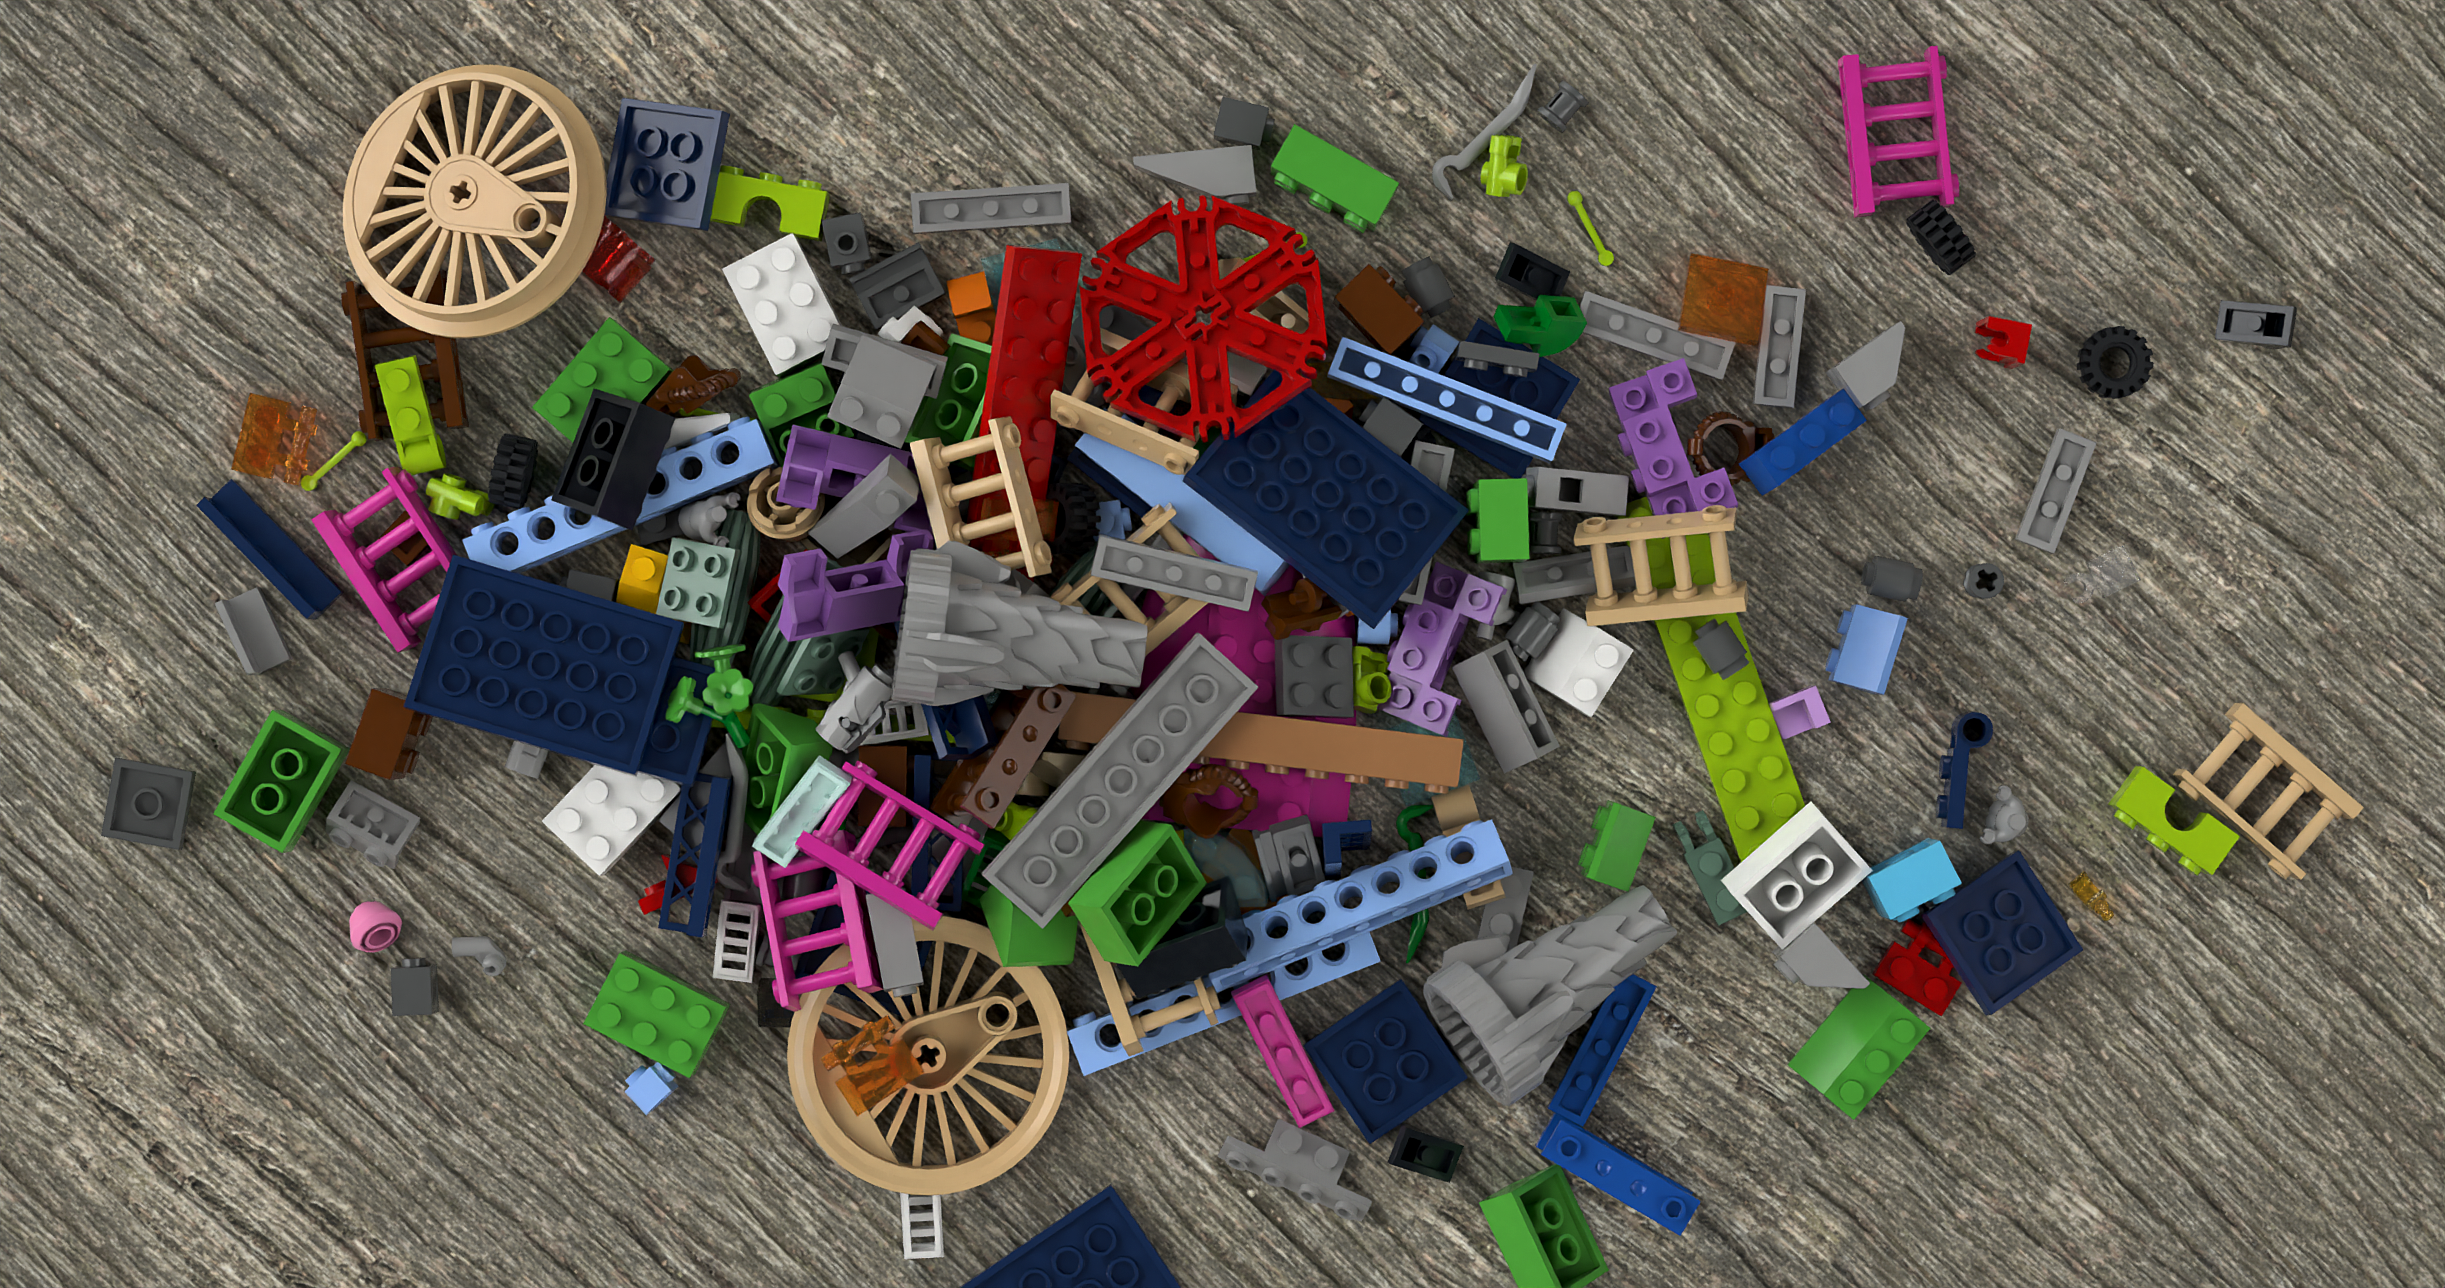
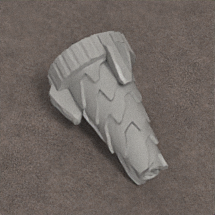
[892,540,1147,706]
[1423,885,1677,1106]

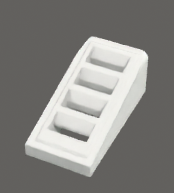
[664,413,740,450]
[859,700,929,746]
[713,899,763,983]
[900,1193,944,1259]

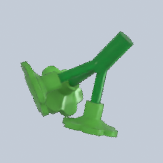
[665,644,753,748]

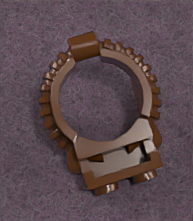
[646,355,741,415]
[1687,411,1775,486]
[1159,764,1258,839]

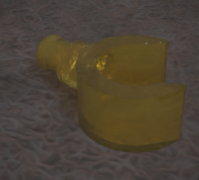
[2068,870,2114,921]

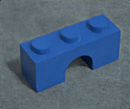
[1739,388,1867,496]

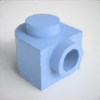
[1408,324,1459,374]
[1093,500,1132,542]
[1356,609,1398,645]
[625,1062,679,1115]

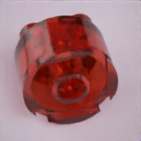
[582,215,656,303]

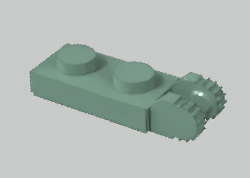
[1673,810,1747,926]

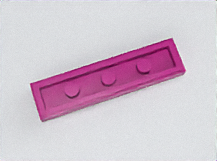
[1231,974,1335,1128]

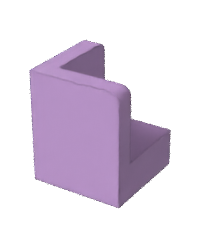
[1769,686,1831,739]

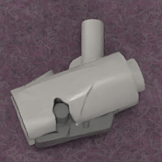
[815,651,893,753]

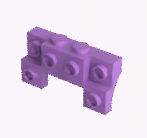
[1609,358,1738,539]
[776,425,933,535]
[778,529,935,642]
[1377,562,1507,737]

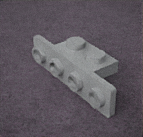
[1218,1119,1372,1221]

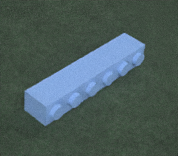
[1327,337,1567,463]
[1075,408,1290,596]

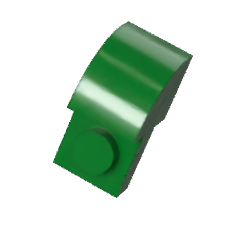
[1493,295,1587,357]

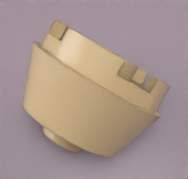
[747,467,825,542]

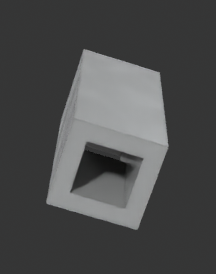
[1521,467,1629,516]
[866,887,924,998]

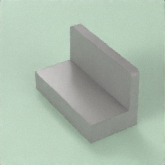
[215,587,293,675]

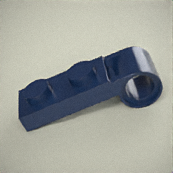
[1936,712,1993,829]

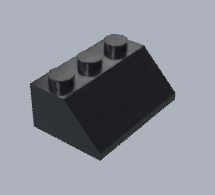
[551,389,675,530]
[1116,876,1248,999]

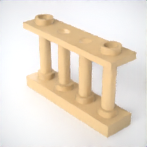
[1050,328,1238,475]
[910,417,1052,578]
[1050,503,1209,656]
[1574,505,1749,626]
[2173,703,2364,880]
[1078,919,1221,1057]

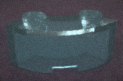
[1184,826,1270,907]

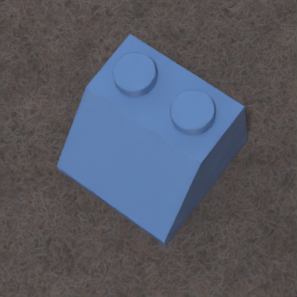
[1825,604,1908,695]

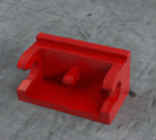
[1975,316,2032,369]

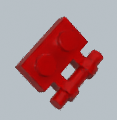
[1872,918,1962,1017]

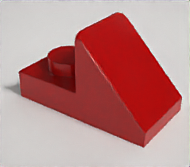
[638,854,718,915]

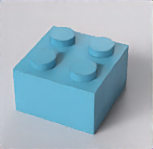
[1862,838,1962,923]

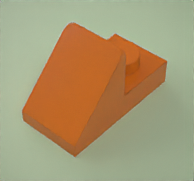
[946,271,996,346]

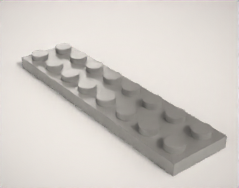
[981,632,1258,929]

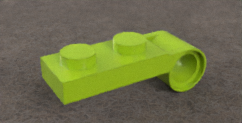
[375,355,446,475]

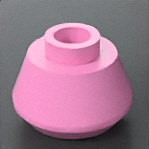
[349,901,402,953]

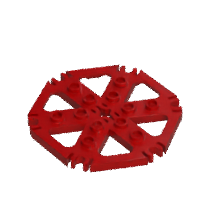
[1079,195,1328,442]

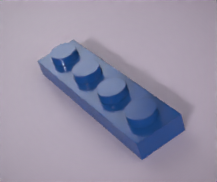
[1547,974,1657,1127]

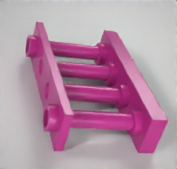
[1838,46,1959,218]
[311,466,457,653]
[795,761,984,931]
[751,830,884,1012]

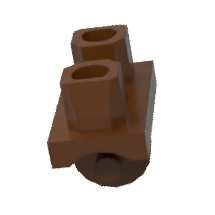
[1261,578,1342,640]

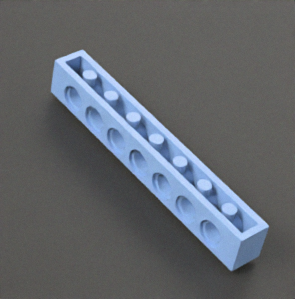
[462,417,780,574]
[1209,819,1513,993]
[1067,932,1381,1076]

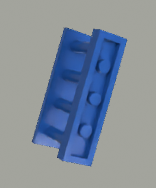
[1535,1112,1701,1236]

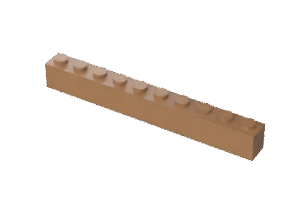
[1058,691,1464,794]

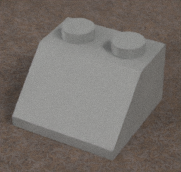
[1825,321,1905,412]
[827,332,937,449]
[1772,923,1870,989]

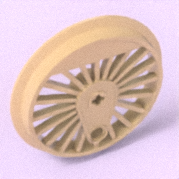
[343,65,607,339]
[787,916,1069,1196]

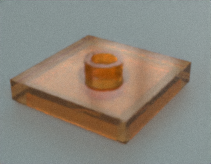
[1678,253,1769,346]

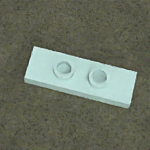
[752,755,852,868]

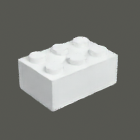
[722,233,842,378]
[542,765,682,876]
[1721,802,1873,950]

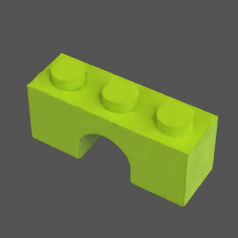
[710,165,830,242]
[2108,766,2240,876]

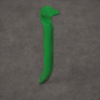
[1396,805,1433,963]

